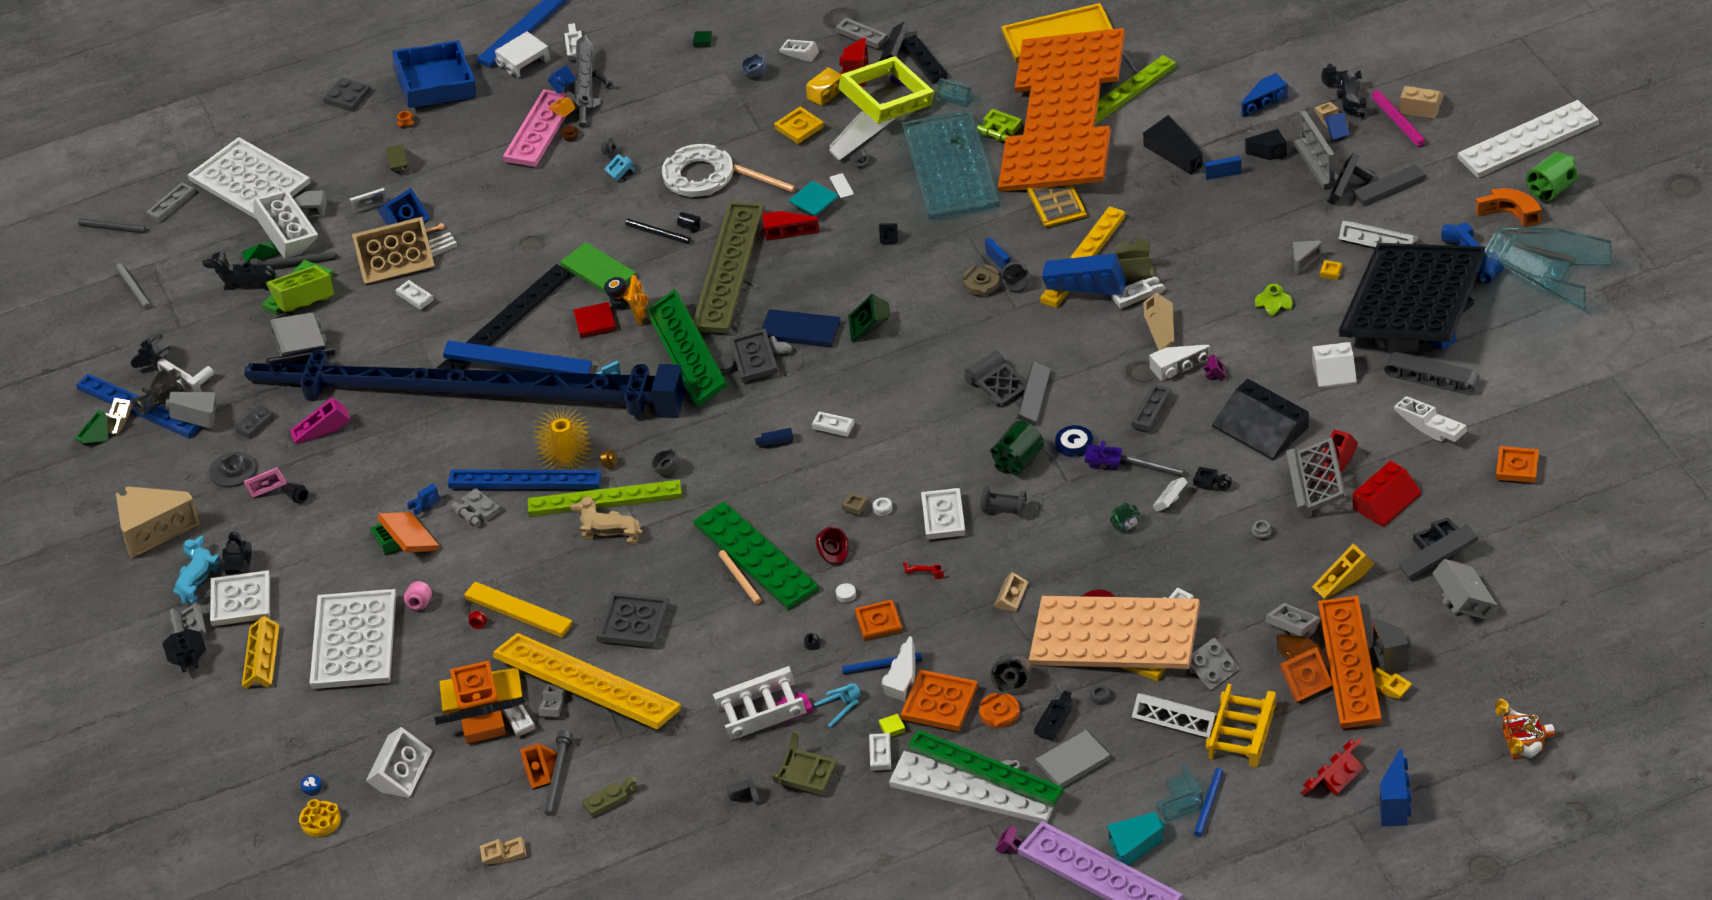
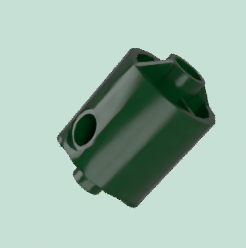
[990,421,1044,476]

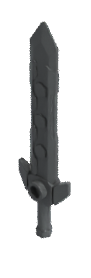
[566,35,600,128]

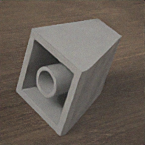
[270,312,328,364]

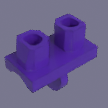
[1085,441,1122,470]

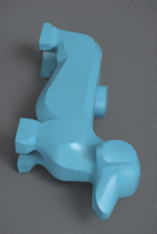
[173,536,221,605]

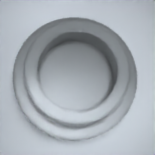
[1252,520,1272,538]

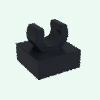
[879,223,899,243]

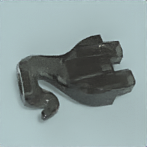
[132,368,183,415]

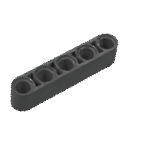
[1384,352,1480,395]

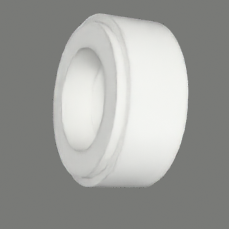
[873,497,892,516]
[836,583,856,603]

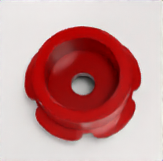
[468,611,487,629]

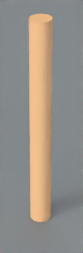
[733,164,796,193]
[718,550,762,605]

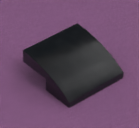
[1413,517,1461,559]

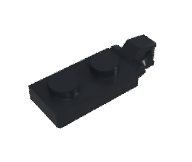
[1034,690,1072,740]

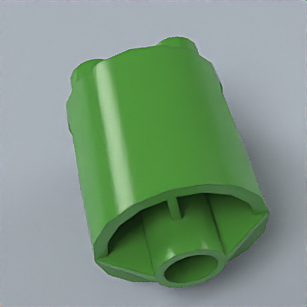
[1526,152,1579,202]

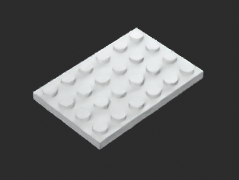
[188,137,311,220]
[310,589,396,689]

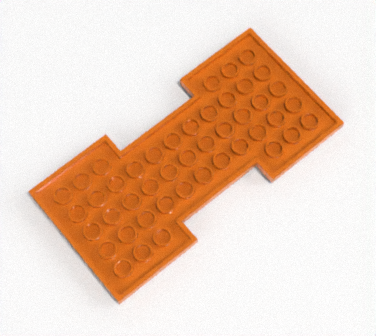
[998,28,1125,192]

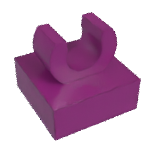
[1203,354,1227,381]
[995,825,1023,854]

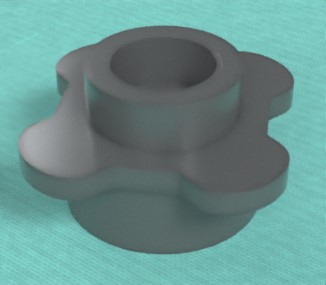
[601,137,617,158]

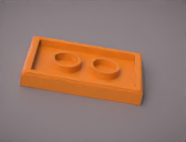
[377,512,439,552]

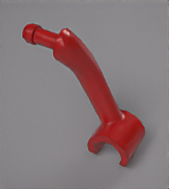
[903,562,944,579]

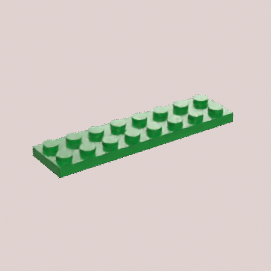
[645,289,729,407]
[693,501,819,610]

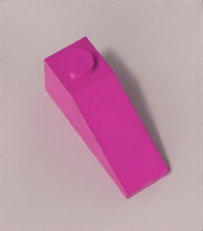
[290,397,351,444]

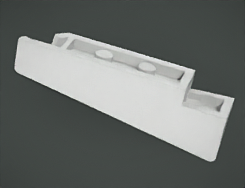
[829,103,895,160]

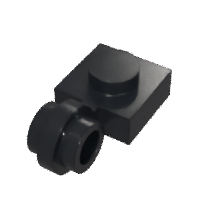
[1193,467,1232,490]

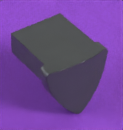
[727,778,760,803]

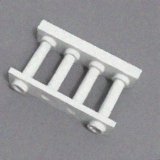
[713,666,807,741]

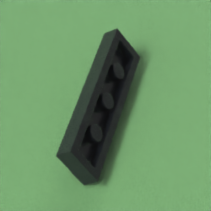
[901,35,947,84]

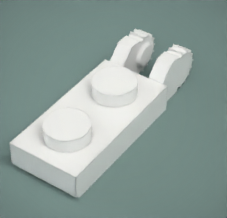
[1111,276,1165,309]

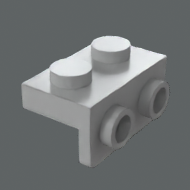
[170,603,206,638]

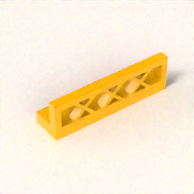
[241,616,279,689]

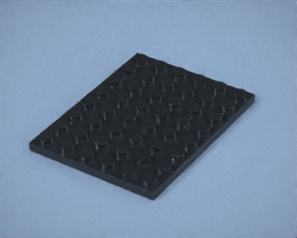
[1338,243,1487,342]

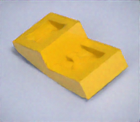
[1373,667,1412,699]

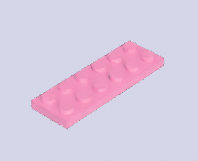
[503,89,566,167]

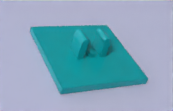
[788,181,839,216]

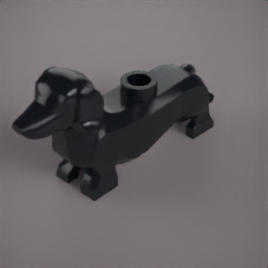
[1321,63,1367,117]
[202,252,278,291]

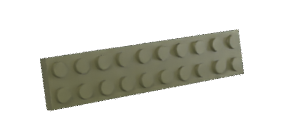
[693,201,765,334]

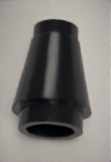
[281,482,309,503]

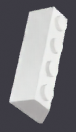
[253,189,318,258]

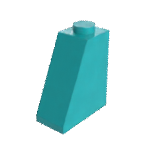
[1107,812,1165,866]

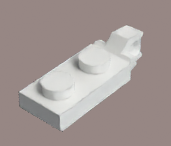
[564,23,582,61]

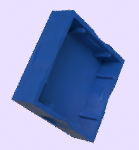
[392,40,476,108]

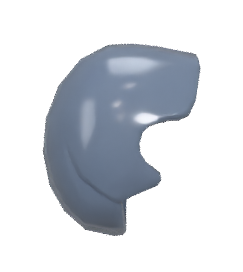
[741,53,767,78]

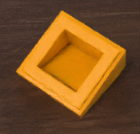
[549,97,575,117]

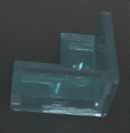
[1156,764,1203,822]

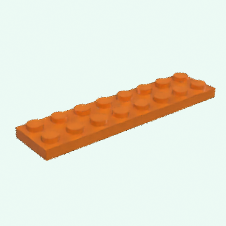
[1318,596,1382,729]

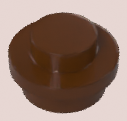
[561,125,579,141]

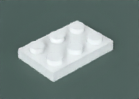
[921,488,965,540]

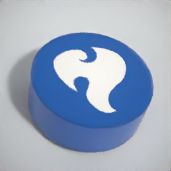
[300,775,322,795]

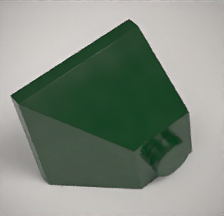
[848,294,891,342]

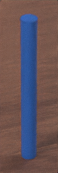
[842,652,922,674]
[1194,768,1224,837]

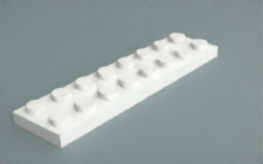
[1457,100,1599,178]
[889,751,1054,823]

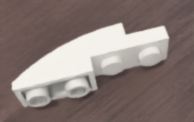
[1394,396,1468,442]

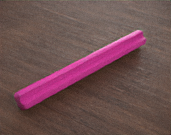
[1372,90,1425,147]

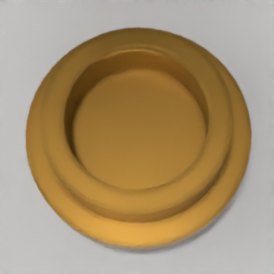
[601,450,617,469]

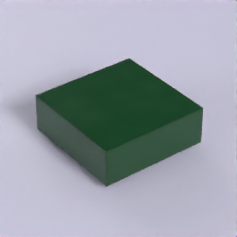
[693,31,712,47]

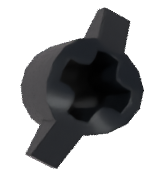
[677,212,701,231]

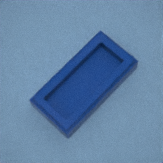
[1204,156,1241,180]
[985,238,1010,270]

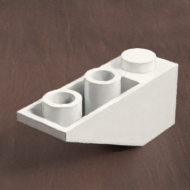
[1149,345,1210,381]
[882,636,916,702]

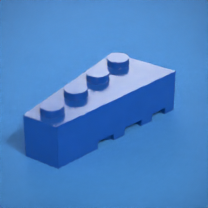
[1042,253,1126,296]

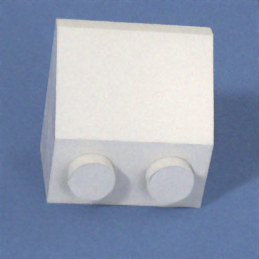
[1312,342,1357,389]

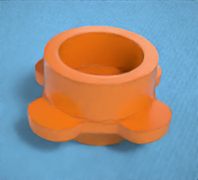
[397,111,414,127]

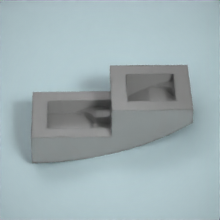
[539,684,566,717]

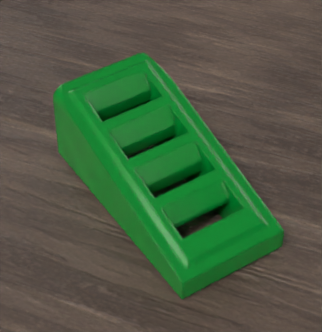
[370,524,401,555]

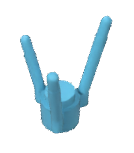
[814,683,861,728]

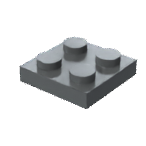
[323,77,371,112]

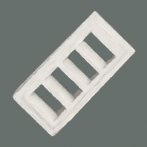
[779,39,819,62]

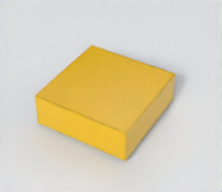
[1320,260,1342,280]

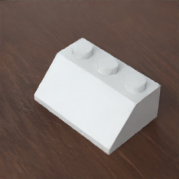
[366,727,432,798]

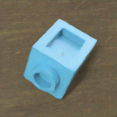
[604,154,636,181]

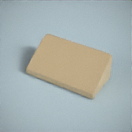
[994,572,1028,612]

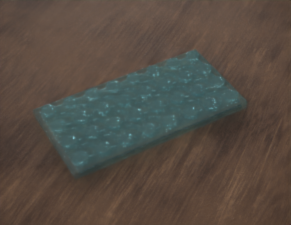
[902,109,1000,220]

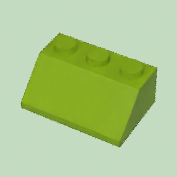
[266,265,334,312]

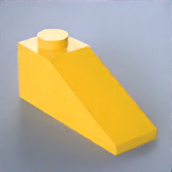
[1312,543,1375,600]

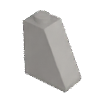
[166,392,216,428]

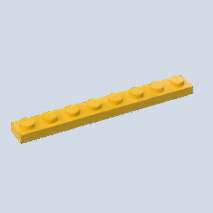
[1040,206,1125,308]

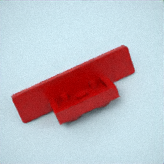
[1300,737,1364,796]

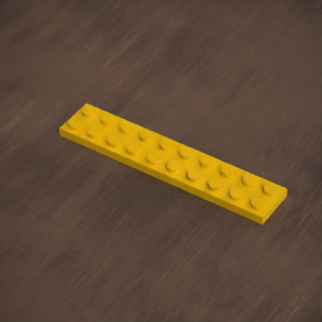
[493,633,681,730]

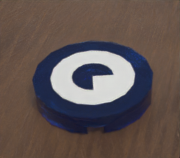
[1055,425,1093,457]

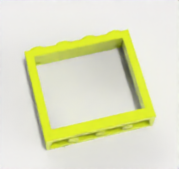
[838,56,934,124]

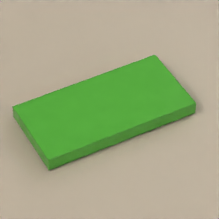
[560,242,637,293]

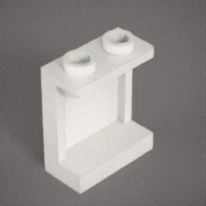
[495,31,550,78]

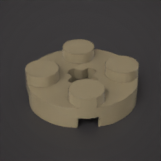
[963,265,1000,298]

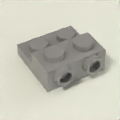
[1265,603,1320,637]

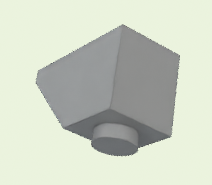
[294,191,327,219]

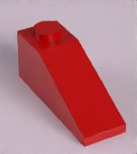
[762,211,820,241]
[1312,429,1358,487]

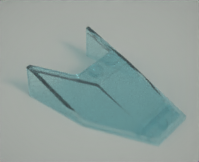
[1484,228,1612,311]

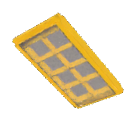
[1026,185,1087,228]

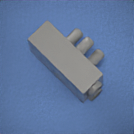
[1433,559,1497,619]

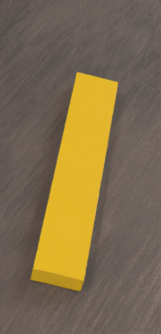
[464,582,573,638]

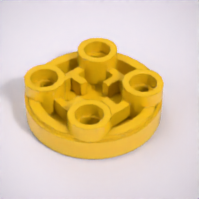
[299,799,341,837]

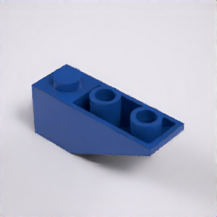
[1241,73,1288,117]

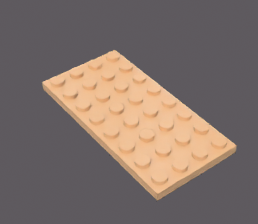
[1029,596,1200,669]

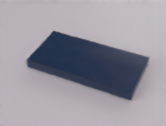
[762,309,841,347]

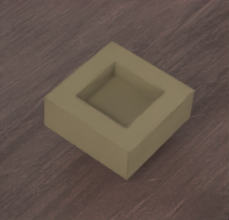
[842,492,869,516]

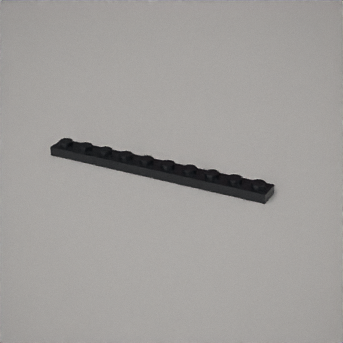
[436,264,571,369]

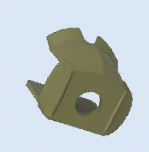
[1115,238,1154,285]

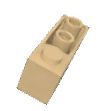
[1144,292,1174,350]

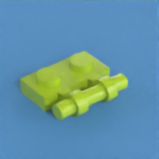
[977,109,1023,142]

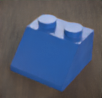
[377,188,430,225]

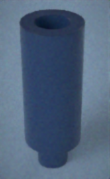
[755,428,794,447]

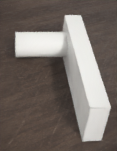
[157,358,214,392]

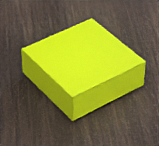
[879,713,906,738]

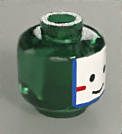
[1110,503,1140,532]

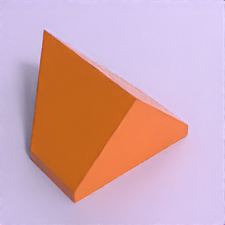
[519,743,557,788]

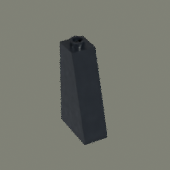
[1143,115,1203,175]

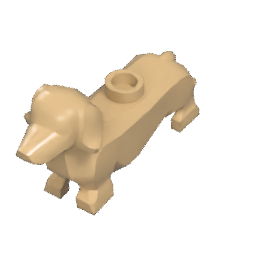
[570,497,643,544]

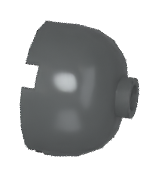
[990,653,1032,695]

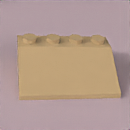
[352,217,435,285]

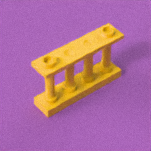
[1205,684,1276,767]

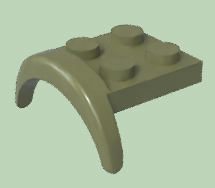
[772,731,837,796]

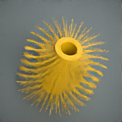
[533,406,593,470]

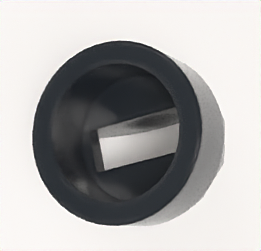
[804,633,820,650]

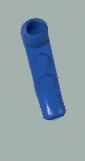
[1441,222,1504,283]

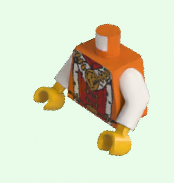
[1494,699,1555,760]

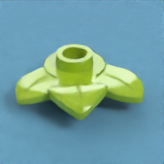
[1255,284,1292,317]

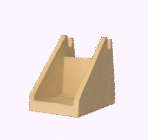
[116,487,200,558]

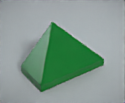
[242,241,280,263]
[74,410,108,443]

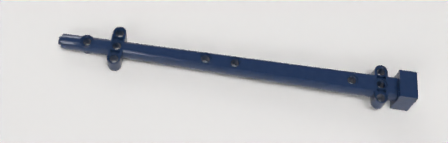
[244,350,686,418]

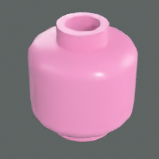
[404,581,432,610]

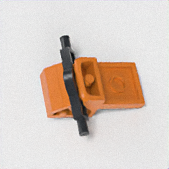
[434,660,525,744]

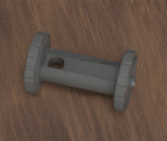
[981,486,1027,517]

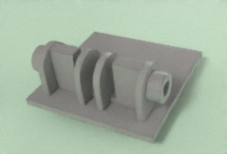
[1186,637,1240,691]

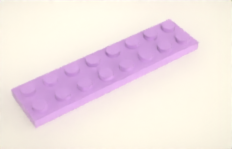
[1018,821,1183,900]

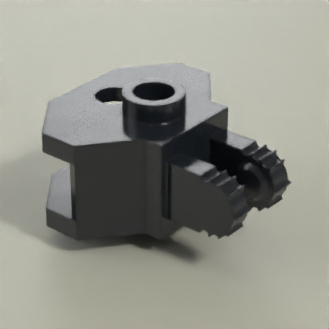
[130,334,172,368]
[222,531,252,575]
[162,629,206,672]

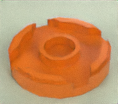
[979,693,1020,728]

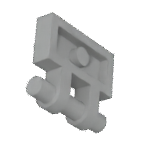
[451,488,501,527]

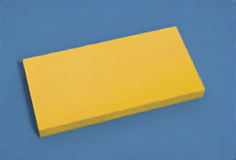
[439,668,522,715]

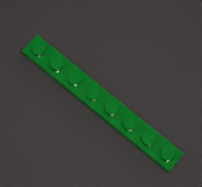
[908,729,1064,807]

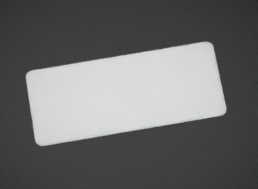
[830,173,854,198]

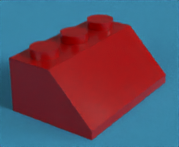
[1353,460,1421,528]

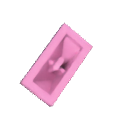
[244,467,287,498]

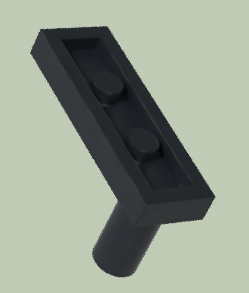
[1327,153,1374,205]

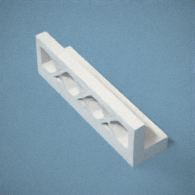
[1339,221,1418,247]
[1132,693,1218,738]

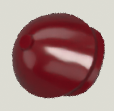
[816,526,849,565]

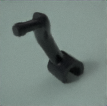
[592,68,613,89]

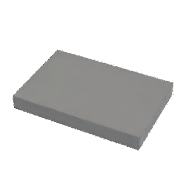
[1036,730,1111,787]

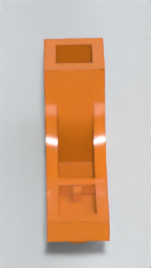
[1476,188,1542,227]

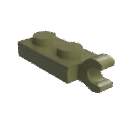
[582,776,638,819]

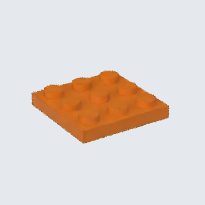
[900,670,978,732]

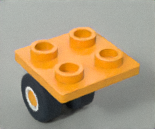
[604,275,648,325]

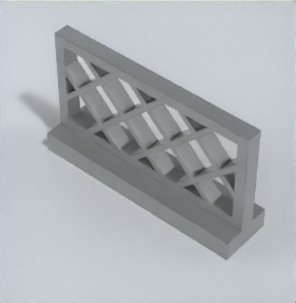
[1295,110,1338,190]
[1286,437,1346,519]

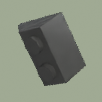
[1372,618,1411,675]

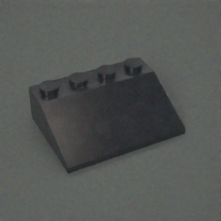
[1212,379,1309,460]

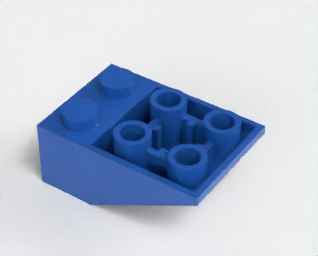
[1380,749,1411,826]

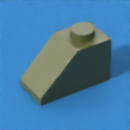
[386,144,408,172]

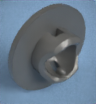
[209,451,256,488]

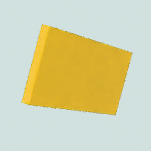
[1001,3,1113,63]

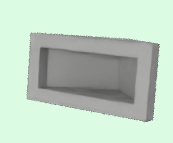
[1293,240,1322,275]

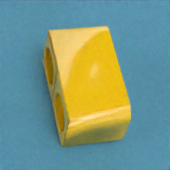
[806,67,841,106]

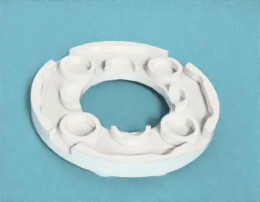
[662,144,733,198]

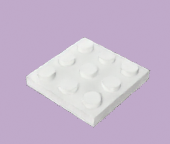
[210,570,270,626]

